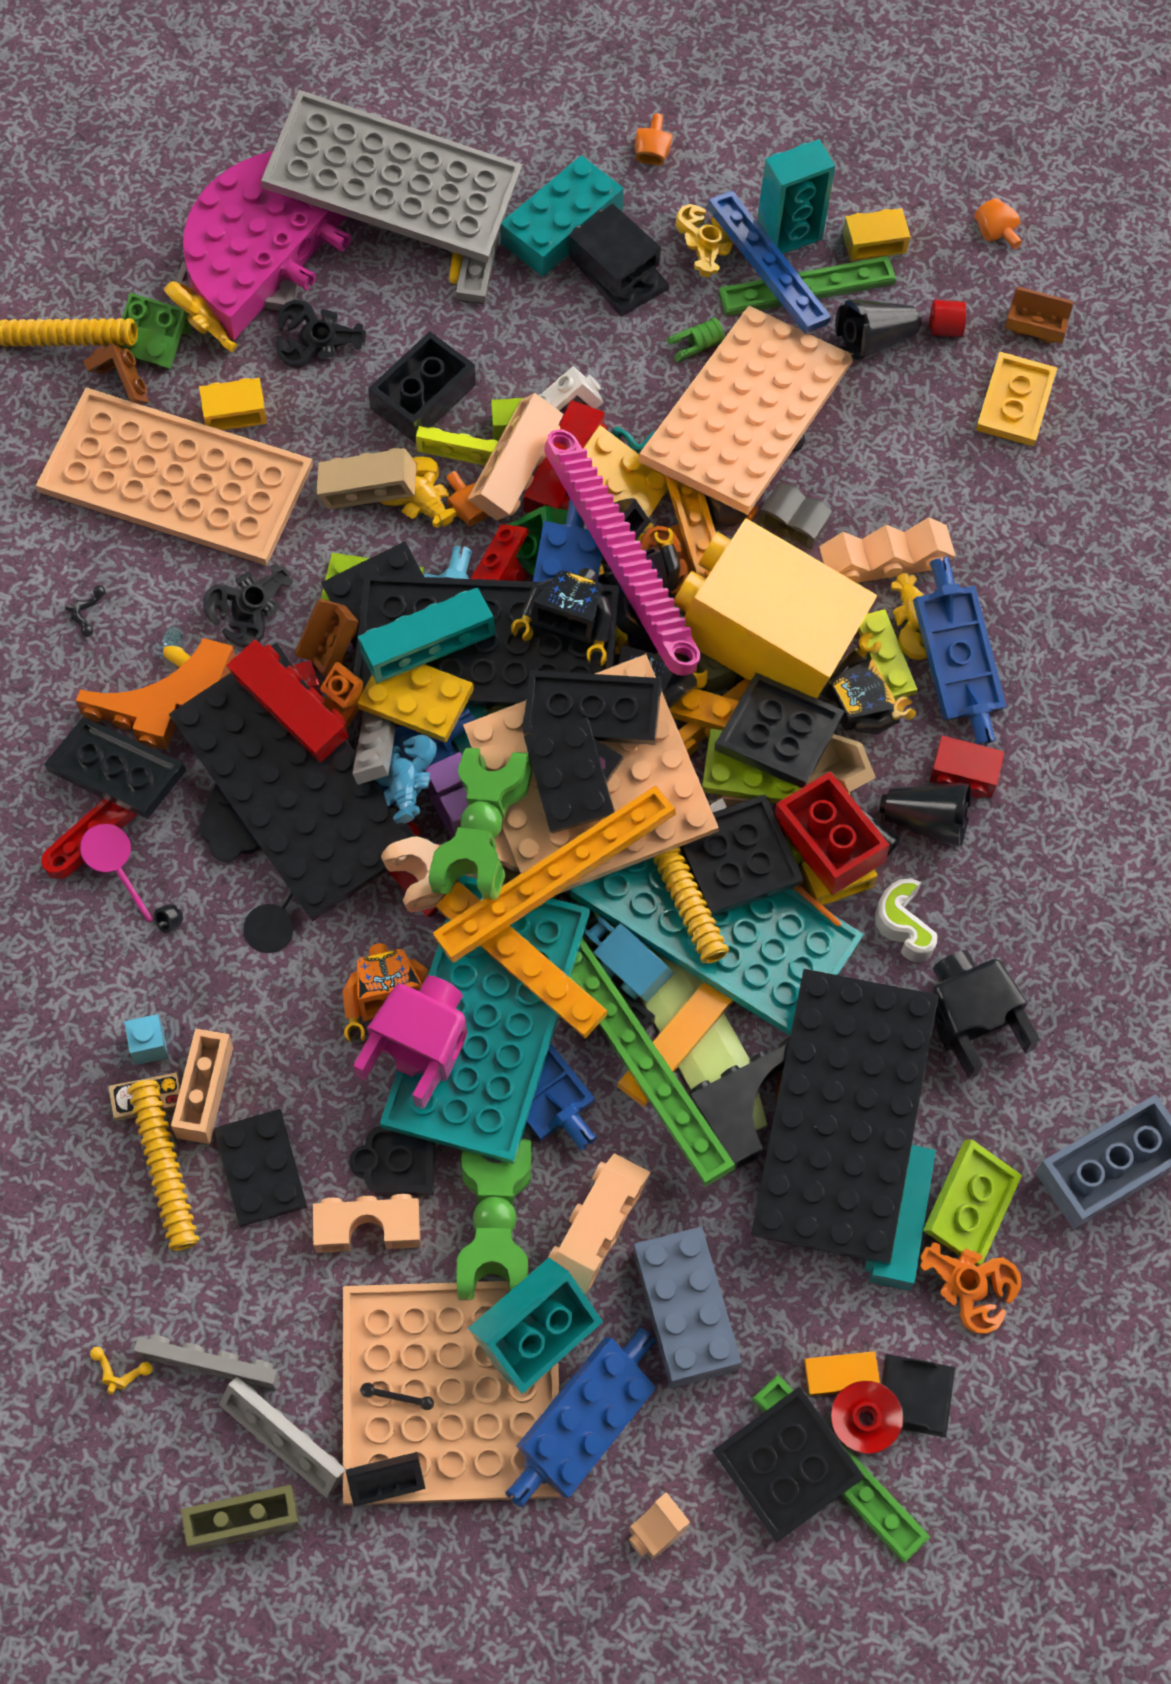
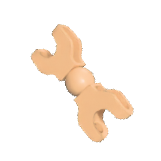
[381,827,521,912]

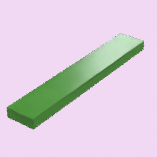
[718,256,896,316]
[752,1374,930,1564]

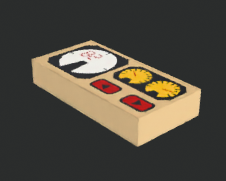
[109,1072,180,1121]

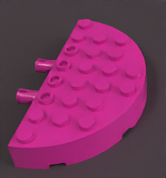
[183,151,351,340]

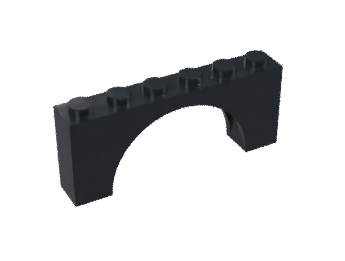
[690,1037,790,1174]

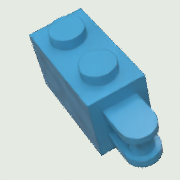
[584,915,674,1003]

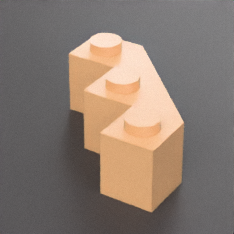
[819,517,956,583]
[548,1153,651,1295]

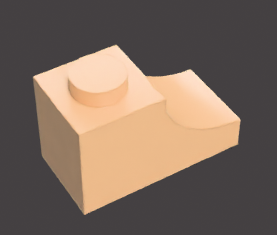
[628,1492,690,1560]

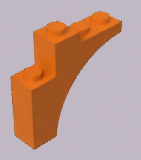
[76,638,235,750]

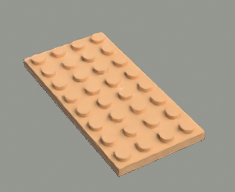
[638,306,853,515]
[36,388,313,566]

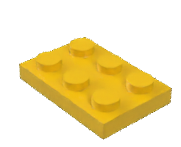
[976,351,1057,447]
[583,425,668,517]
[357,664,474,743]

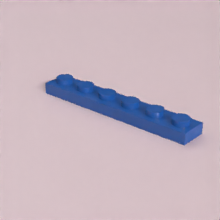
[706,190,831,334]

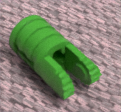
[666,317,725,363]

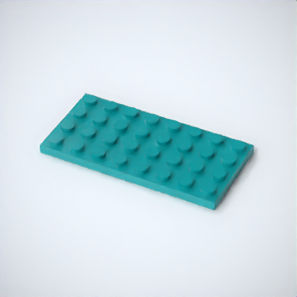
[570,847,864,1036]
[380,875,590,1164]

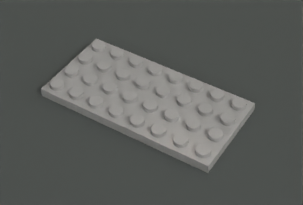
[261,90,522,263]

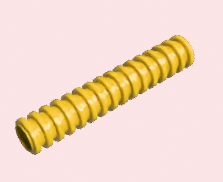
[0,318,138,347]
[653,847,729,964]
[127,1080,200,1251]

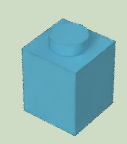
[124,1014,169,1065]

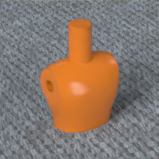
[634,113,673,166]
[974,198,1022,249]
[446,471,489,527]

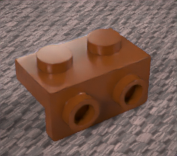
[1005,287,1074,344]
[295,599,358,676]

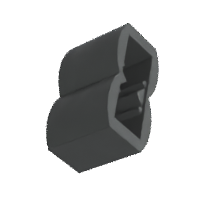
[758,483,832,550]

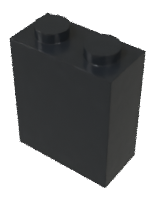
[568,203,661,297]

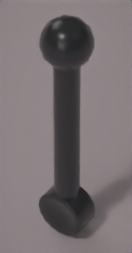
[360,1382,434,1410]

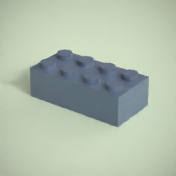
[1035,1094,1171,1230]
[633,1226,742,1389]

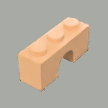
[313,1194,421,1253]

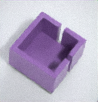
[425,752,469,839]

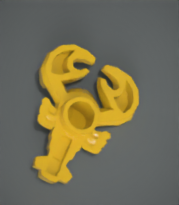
[675,204,734,277]
[164,281,239,352]
[380,456,457,528]
[891,573,927,660]

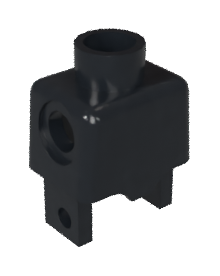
[931,950,1040,1079]

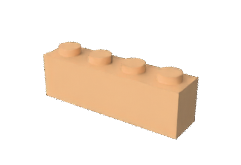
[467,393,564,520]

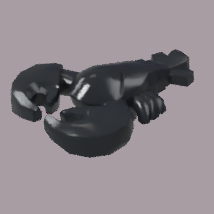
[276,299,366,368]
[202,563,293,647]

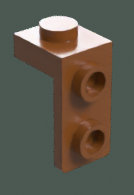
[83,344,149,405]

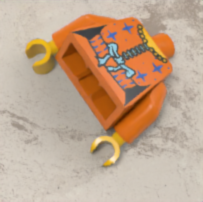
[343,943,430,1043]

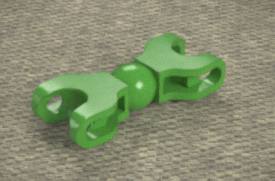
[428,747,533,900]
[457,1139,531,1300]

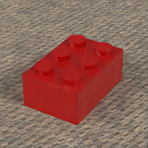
[775,771,890,895]

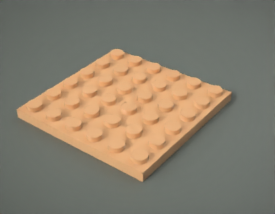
[463,654,719,895]
[343,1281,563,1506]

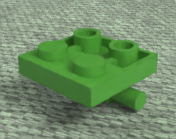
[116,293,192,369]

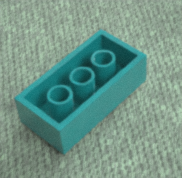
[757,139,836,254]
[500,155,624,277]

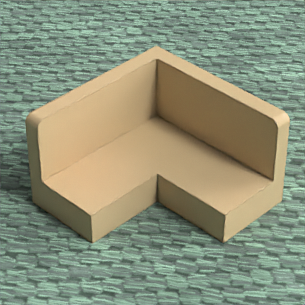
[807,734,876,793]

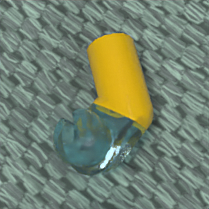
[163,627,191,667]

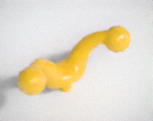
[90,1346,153,1394]

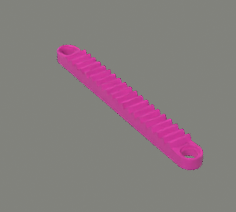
[544,430,700,676]

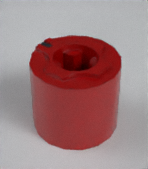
[929,300,966,337]

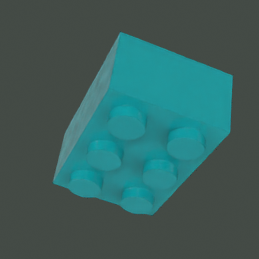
[467,1258,603,1394]

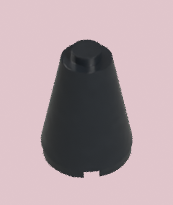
[835,299,922,361]
[880,782,972,847]

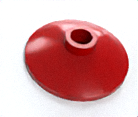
[831,1380,903,1454]

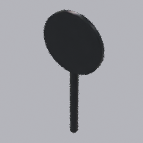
[243,889,294,953]

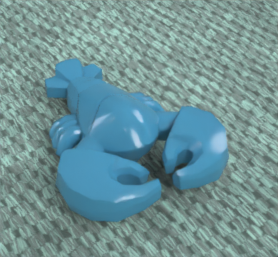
[375,735,437,824]

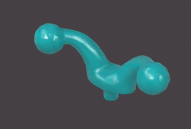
[612,427,656,454]

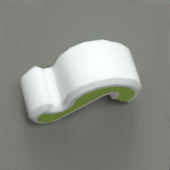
[875,878,937,962]

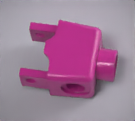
[353,976,467,1109]

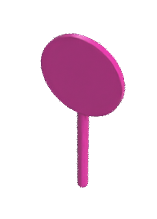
[80,824,153,923]

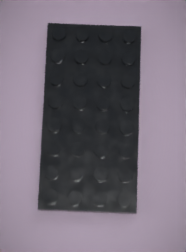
[354,574,620,707]
[169,642,415,922]
[751,969,939,1265]

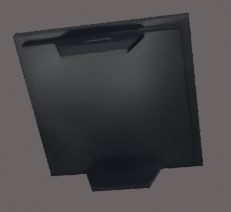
[881,1354,956,1438]

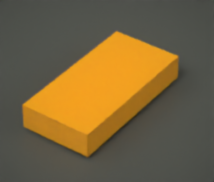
[804,1351,880,1396]

